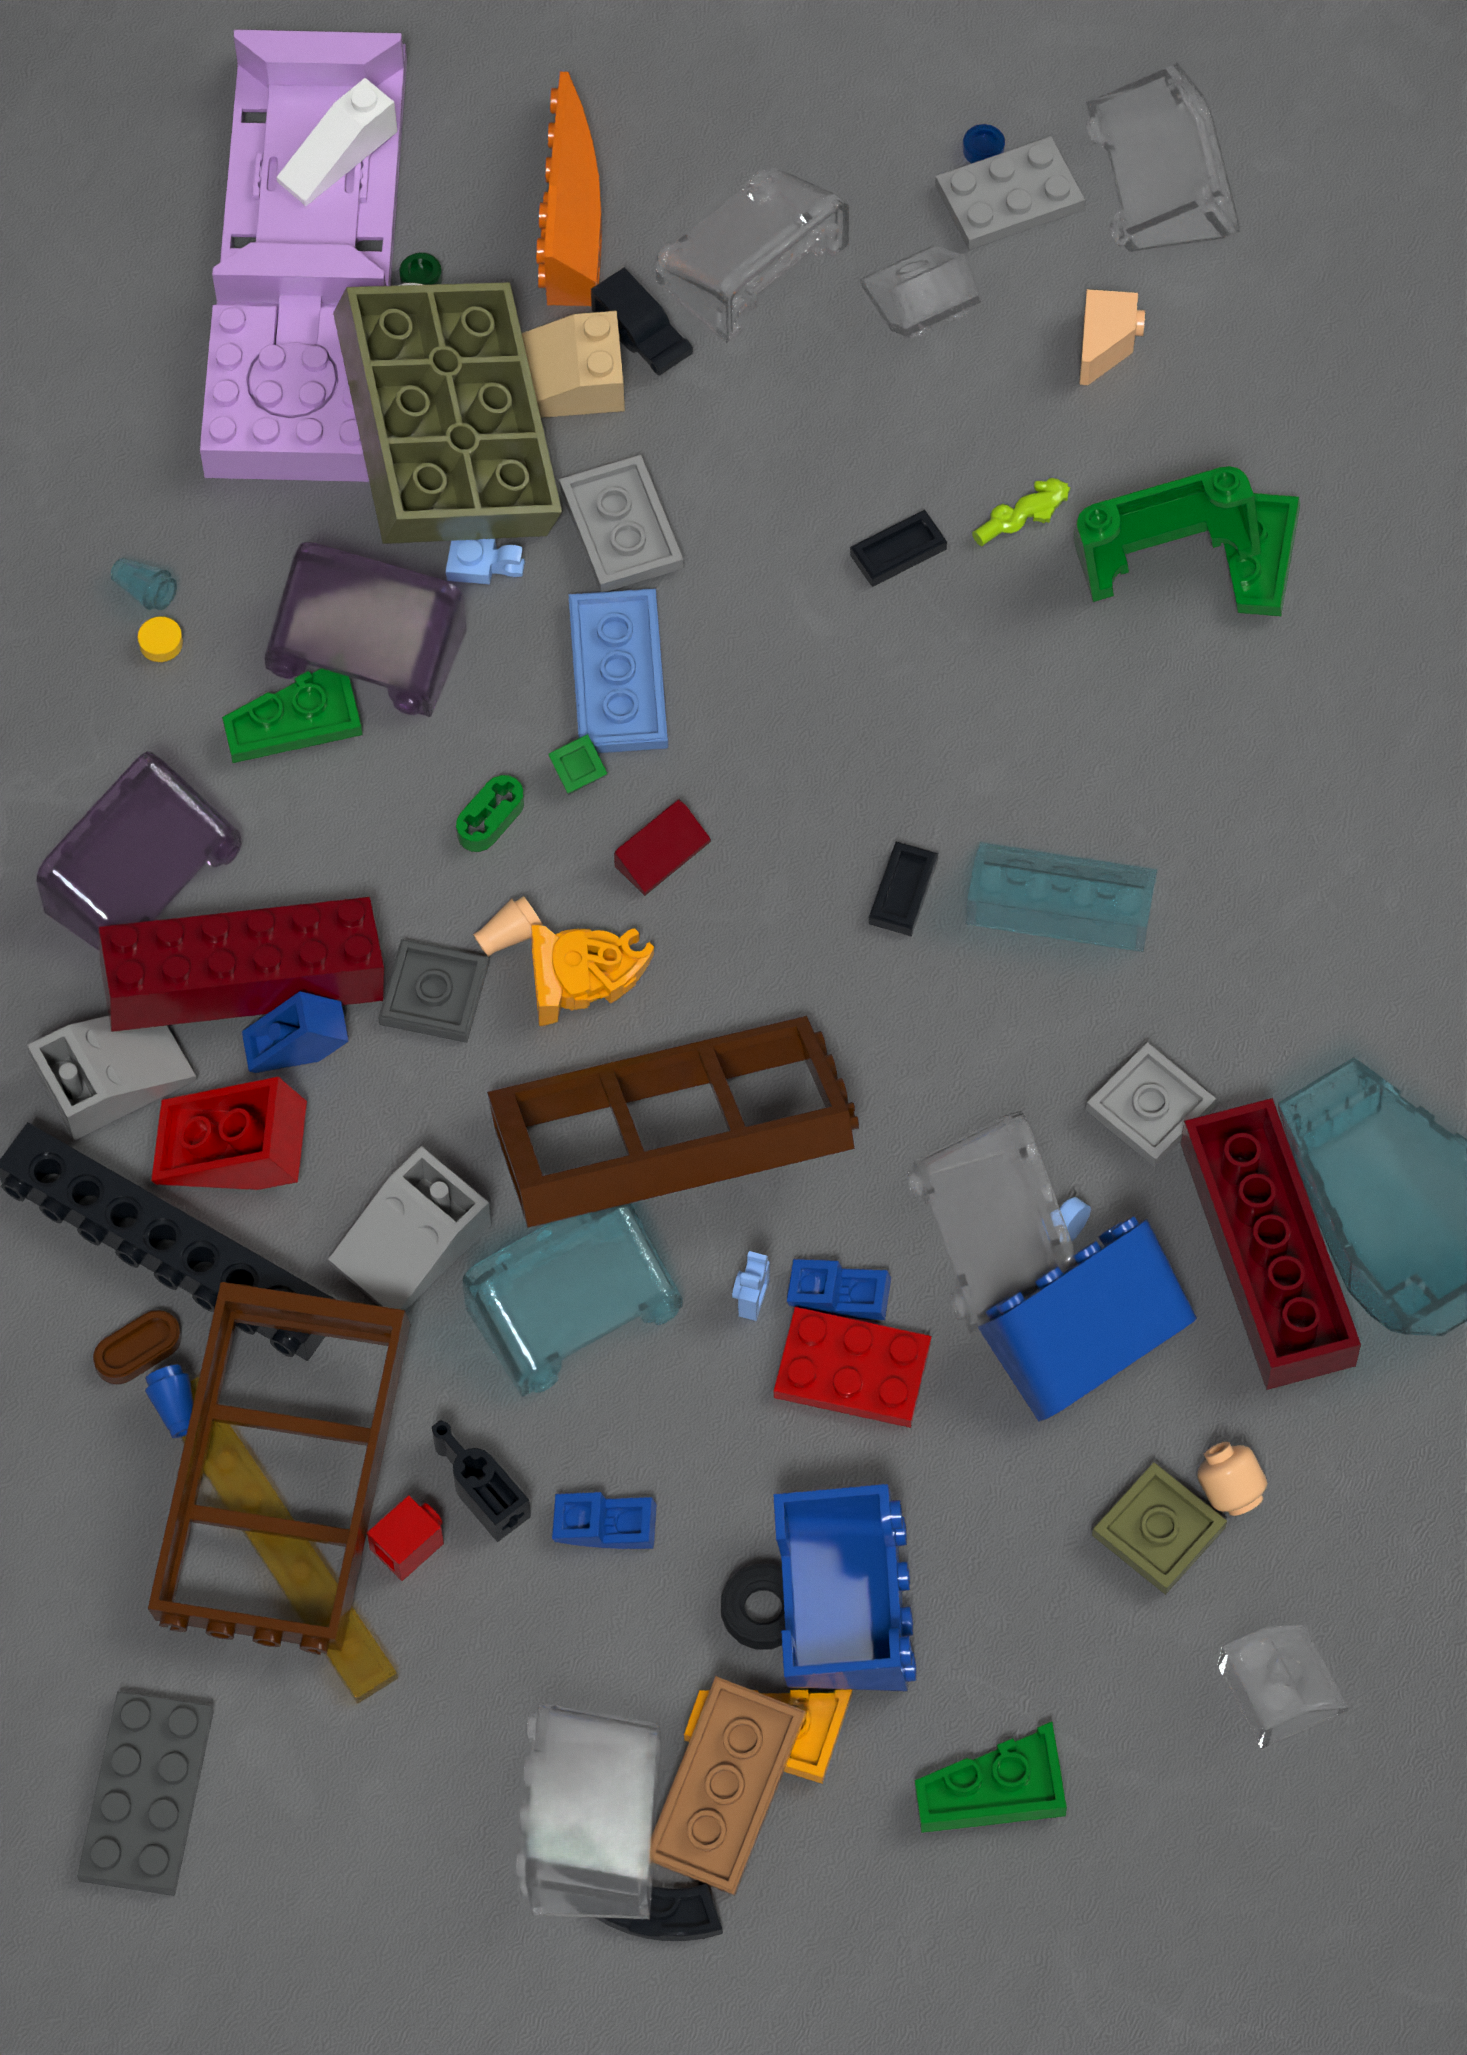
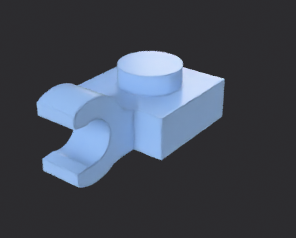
[446,539,525,585]

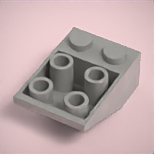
[27,1016,197,1141]
[328,1146,491,1310]

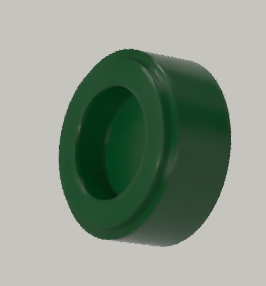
[399,253,442,285]

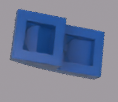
[787,1259,891,1320]
[552,1492,657,1549]

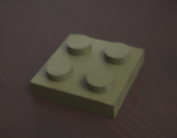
[1092,1462,1227,1595]

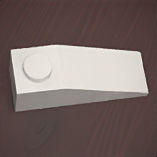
[276,78,398,206]

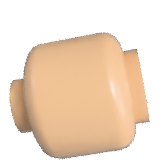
[1197,1442,1267,1516]

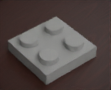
[1086,1042,1216,1167]

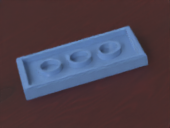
[568,589,668,753]

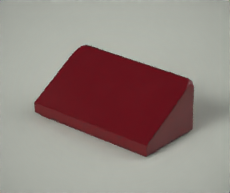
[614,799,711,896]

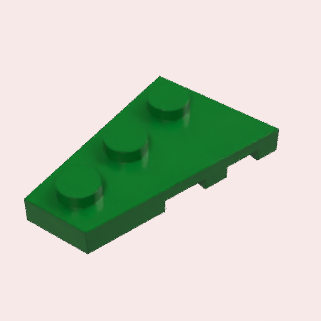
[1224,493,1300,617]
[222,652,363,763]
[915,1721,1067,1833]

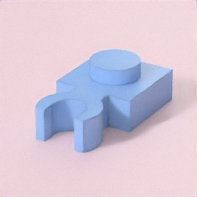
[732,1251,770,1321]

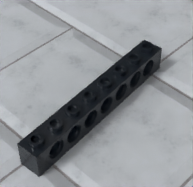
[0,1122,334,1361]

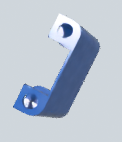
[978,1216,1197,1422]
[773,1484,917,1692]

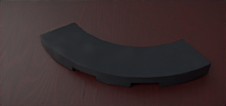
[537,1825,723,1941]

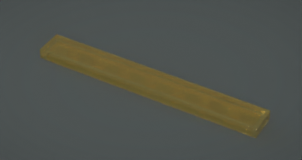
[180,1377,398,1704]

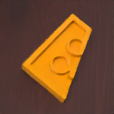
[684,1690,852,1784]

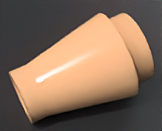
[473,896,543,957]

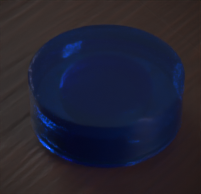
[963,124,1005,164]

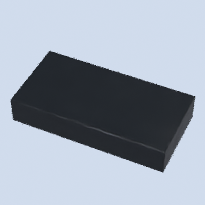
[850,510,947,587]
[869,842,938,937]

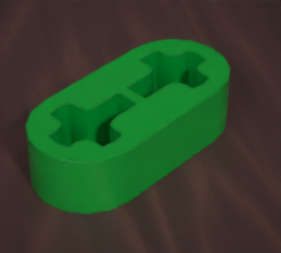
[456,775,524,852]

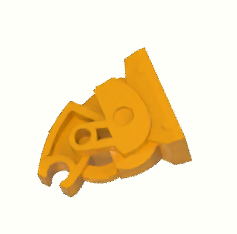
[531,925,654,1026]

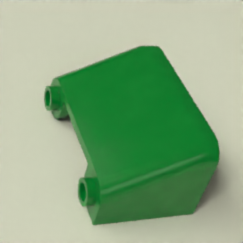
[1074,466,1261,602]

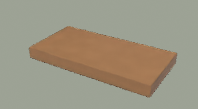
[643,1676,807,1896]

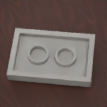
[935,136,1085,250]
[559,455,684,592]

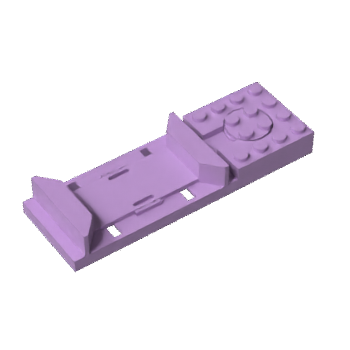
[200,30,407,482]

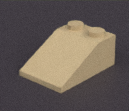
[522,311,625,418]

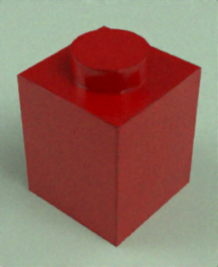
[367,1495,444,1581]

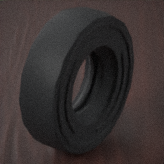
[721,1564,786,1650]

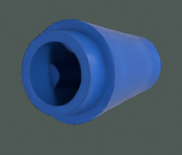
[145,1364,194,1438]

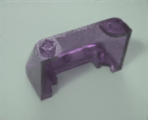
[264,542,467,717]
[36,752,242,951]

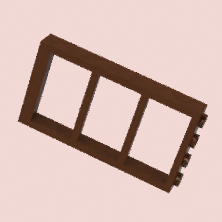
[487,1016,859,1228]
[148,1282,411,1655]

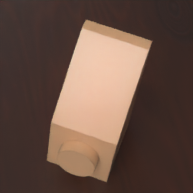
[1080,289,1145,385]

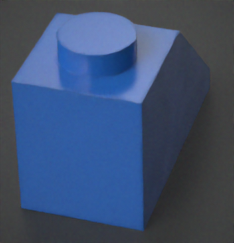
[242,991,349,1073]

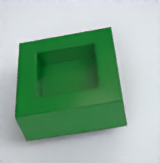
[548,734,608,795]

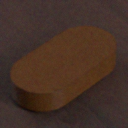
[93,1310,181,1384]

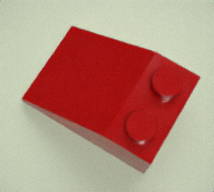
[151,1076,307,1190]

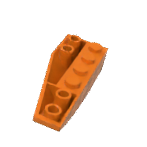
[536,71,602,306]

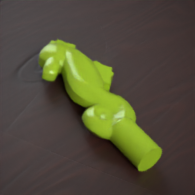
[972,478,1071,546]

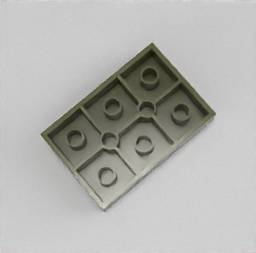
[333,282,562,544]

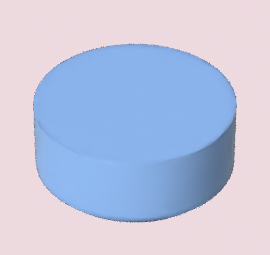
[1049,1197,1091,1245]

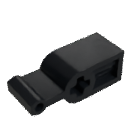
[591,267,693,376]
[431,1420,531,1542]

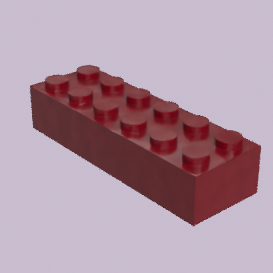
[99,897,384,1032]
[1181,1098,1361,1390]

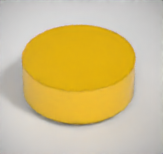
[138,617,183,662]

